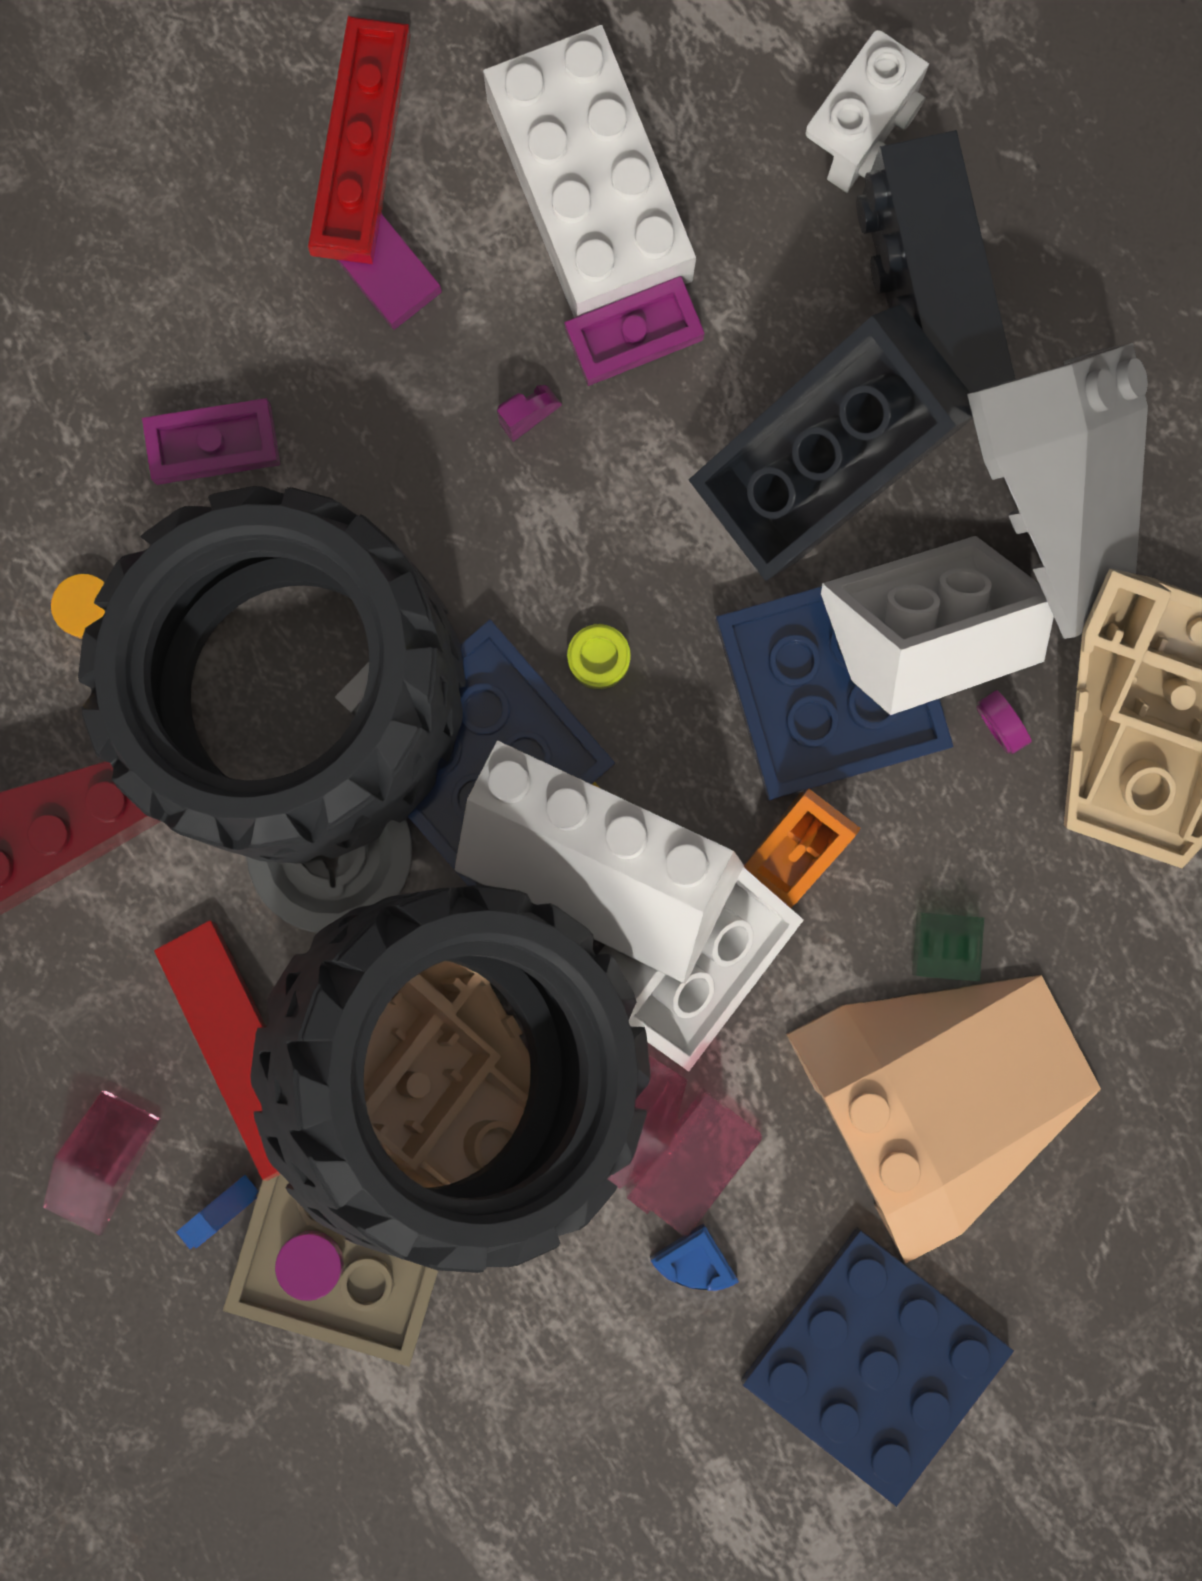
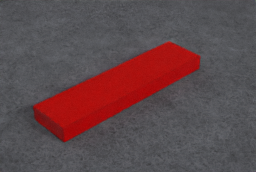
[308,16,411,265]
[154,920,280,1181]

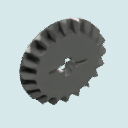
[246,819,412,933]

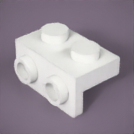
[805,30,929,193]

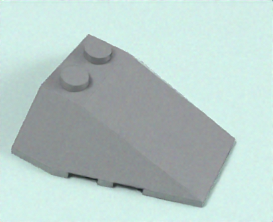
[967,343,1148,639]

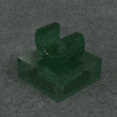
[912,912,984,981]

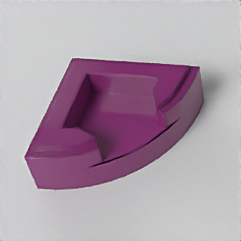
[497,384,562,442]

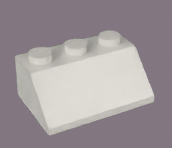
[821,536,1054,715]
[599,867,803,1071]

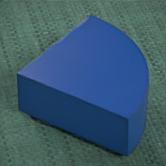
[176,1175,259,1249]
[650,1223,739,1291]

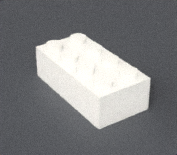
[483,25,696,318]

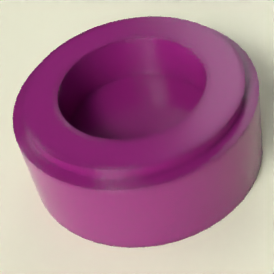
[976,690,1032,755]
[275,1231,344,1301]

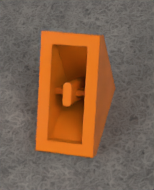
[744,788,861,908]

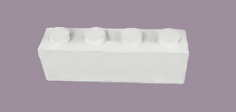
[455,740,744,984]

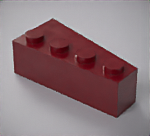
[0,761,161,915]

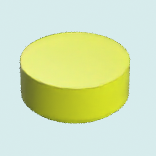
[567,624,631,689]

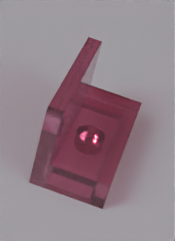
[626,1088,762,1236]

